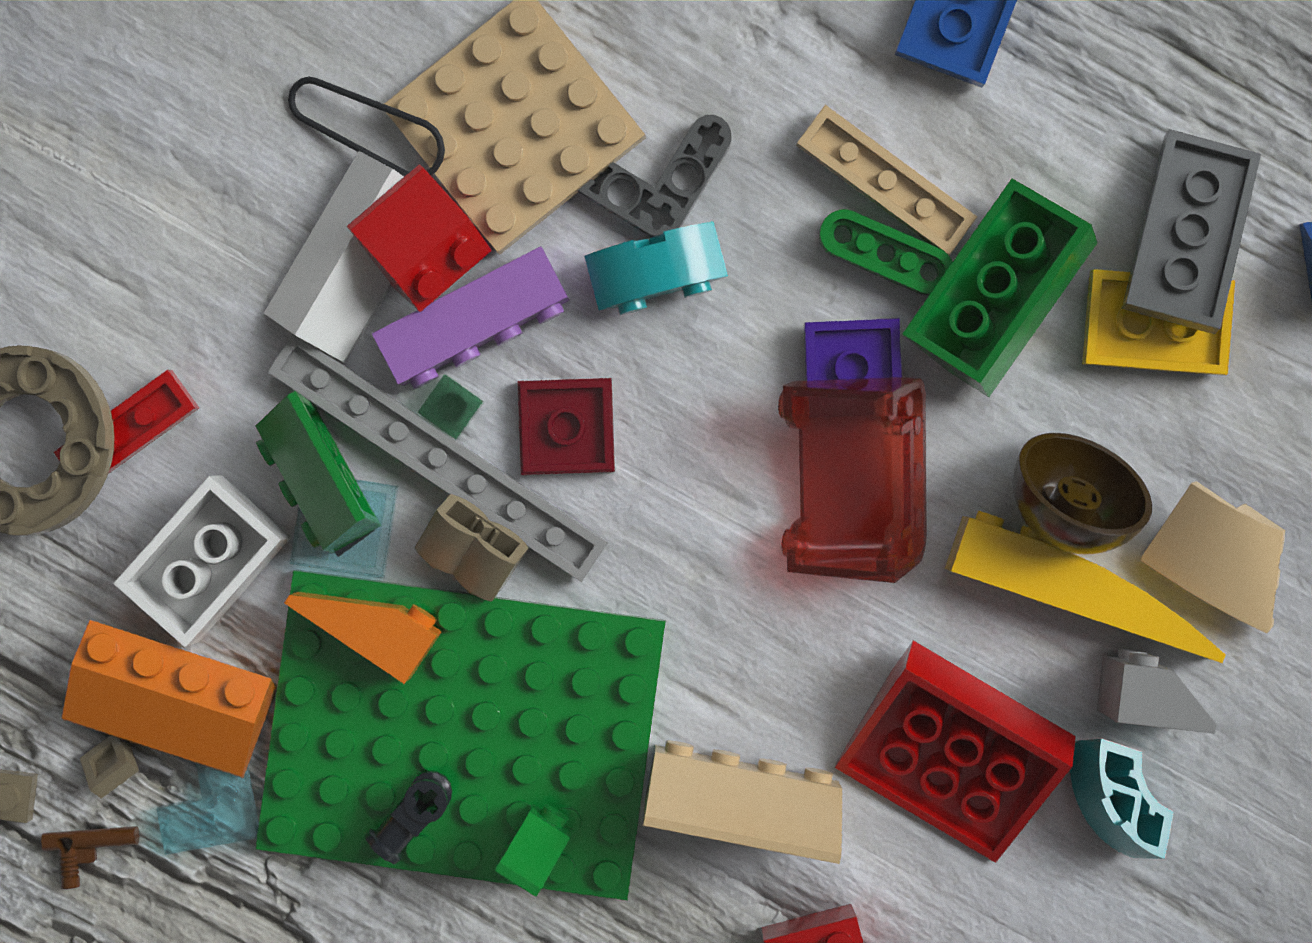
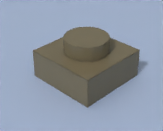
[79,735,139,799]
[0,769,38,823]

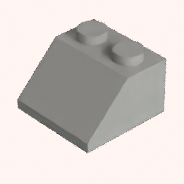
[1097,648,1216,734]

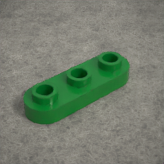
[819,209,953,296]

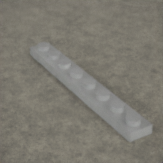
[268,334,608,582]

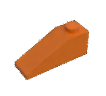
[284,592,442,684]

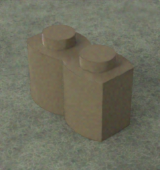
[414,494,529,602]

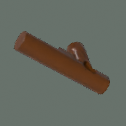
[41,826,140,889]

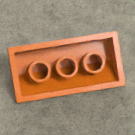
[62,620,276,778]

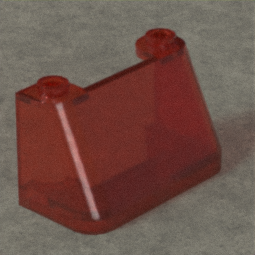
[778,377,927,583]

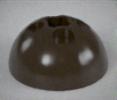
[1013,433,1152,555]

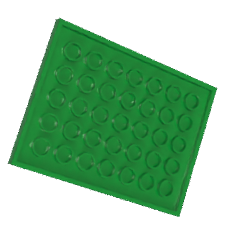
[256,569,666,901]

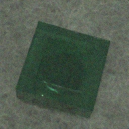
[418,374,484,440]

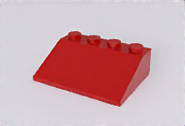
[835,640,1076,863]

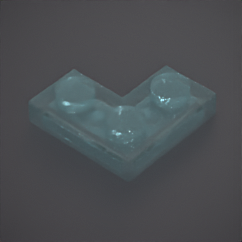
[156,763,259,855]

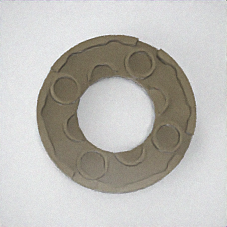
[0,345,114,536]

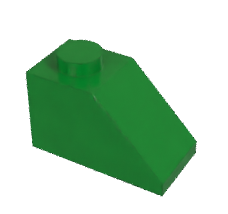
[494,804,573,897]

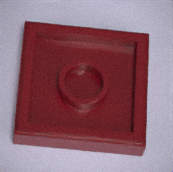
[518,378,615,475]

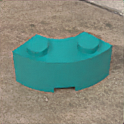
[584,221,728,315]
[1070,739,1174,859]

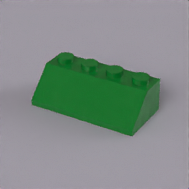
[902,178,1098,397]

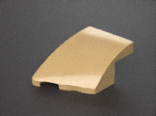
[1140,481,1286,633]

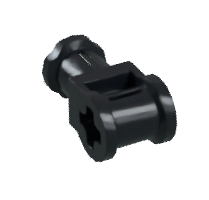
[365,771,453,864]

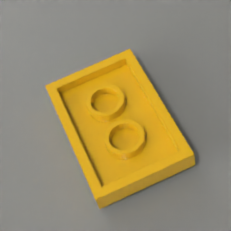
[1082,269,1236,376]

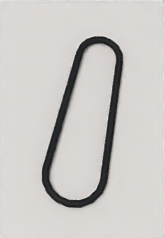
[288,76,445,177]

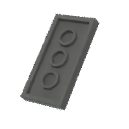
[1122,129,1261,334]

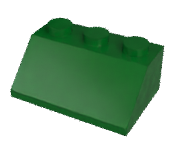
[255,391,381,553]

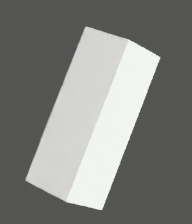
[264,151,404,363]

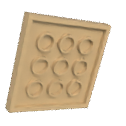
[384,0,646,255]

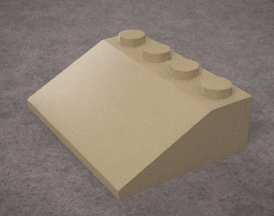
[643,740,842,864]

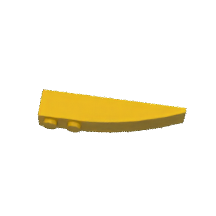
[944,511,1226,663]

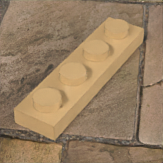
[796,105,977,255]

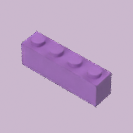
[372,246,570,389]

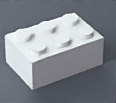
[114,475,292,648]

